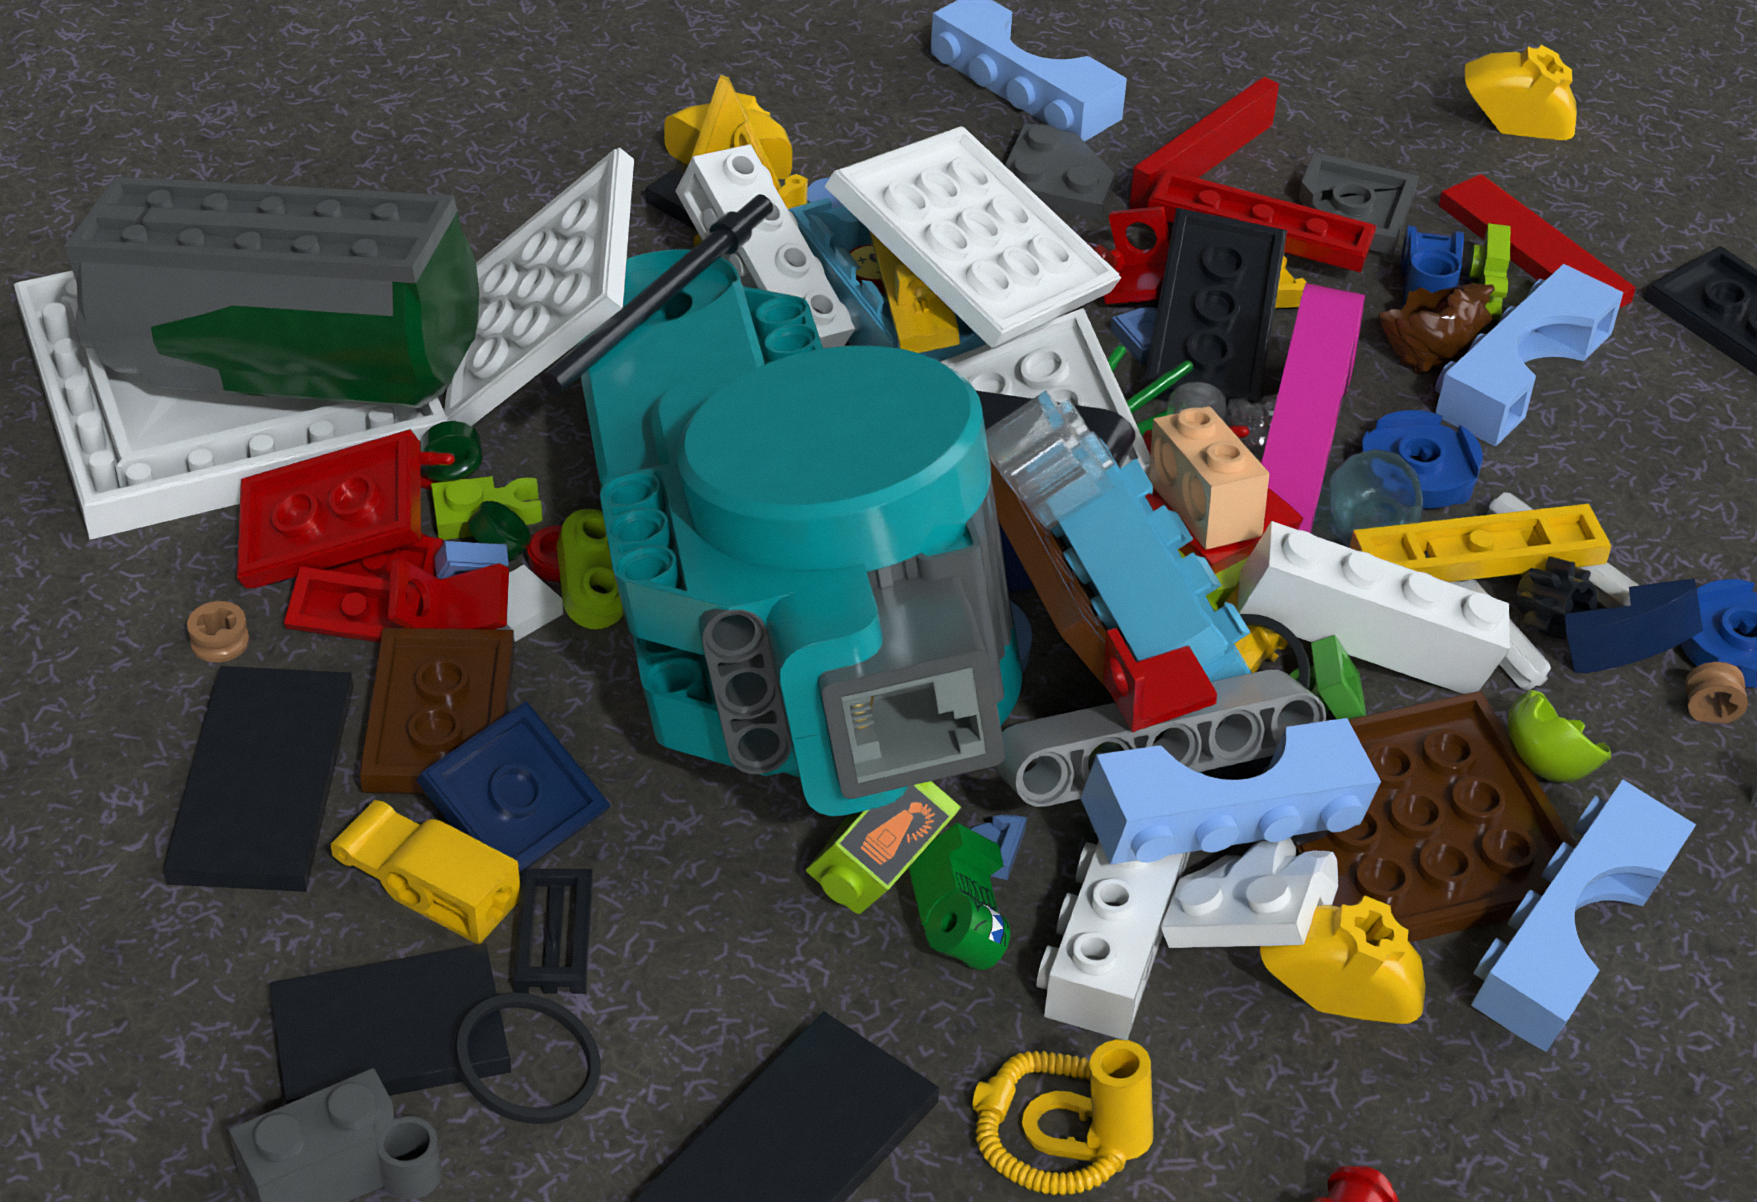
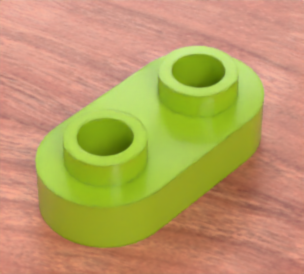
[557,509,624,629]

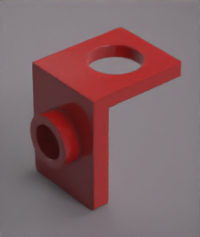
[1103,206,1170,304]
[388,558,509,630]
[1103,628,1217,732]

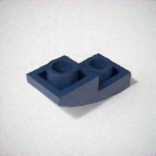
[1565,578,1703,673]

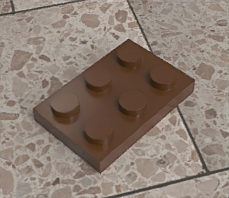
[360,628,515,793]

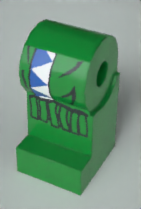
[909,822,1010,970]

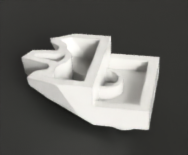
[1161,838,1338,948]

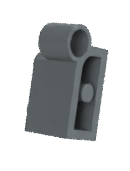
[229,1068,442,1202]

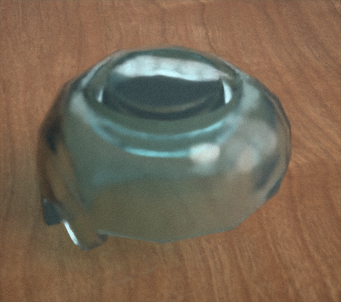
[1329,449,1423,544]

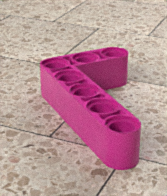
[1261,283,1365,533]

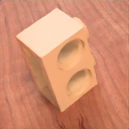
[1149,406,1269,550]

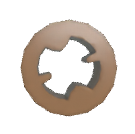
[187,601,250,663]
[1685,662,1748,724]

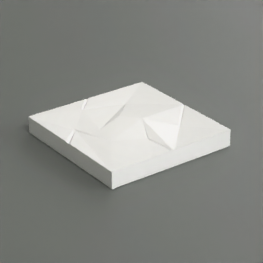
[14,271,448,539]

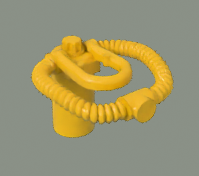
[973,1039,1154,1196]

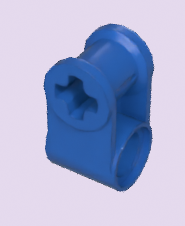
[1400,225,1464,306]

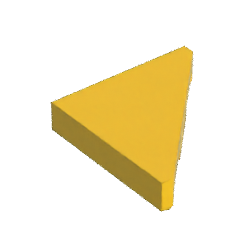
[691,75,781,190]

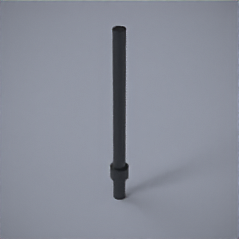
[541,194,773,395]

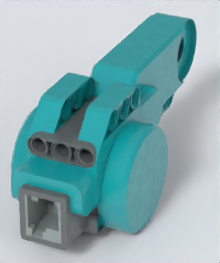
[575,249,1022,816]

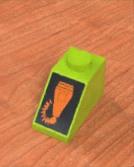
[805,781,961,915]

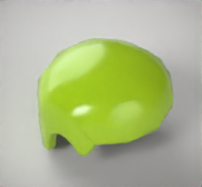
[1507,690,1611,783]

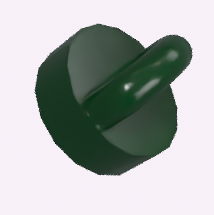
[420,421,483,482]
[467,501,531,561]

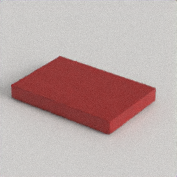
[237,429,421,588]

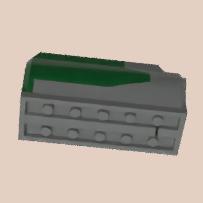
[64,176,479,408]

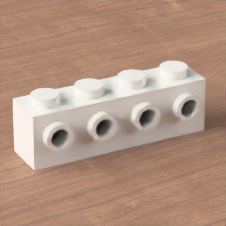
[675,144,855,348]
[1237,521,1510,694]
[1036,830,1191,1040]

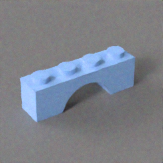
[930,0,1127,142]
[1435,264,1623,447]
[1080,718,1381,865]
[1471,780,1696,1052]

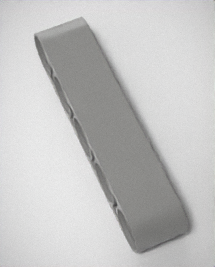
[993,670,1326,807]

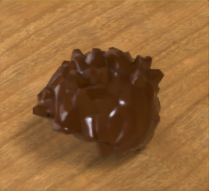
[1378,283,1495,374]

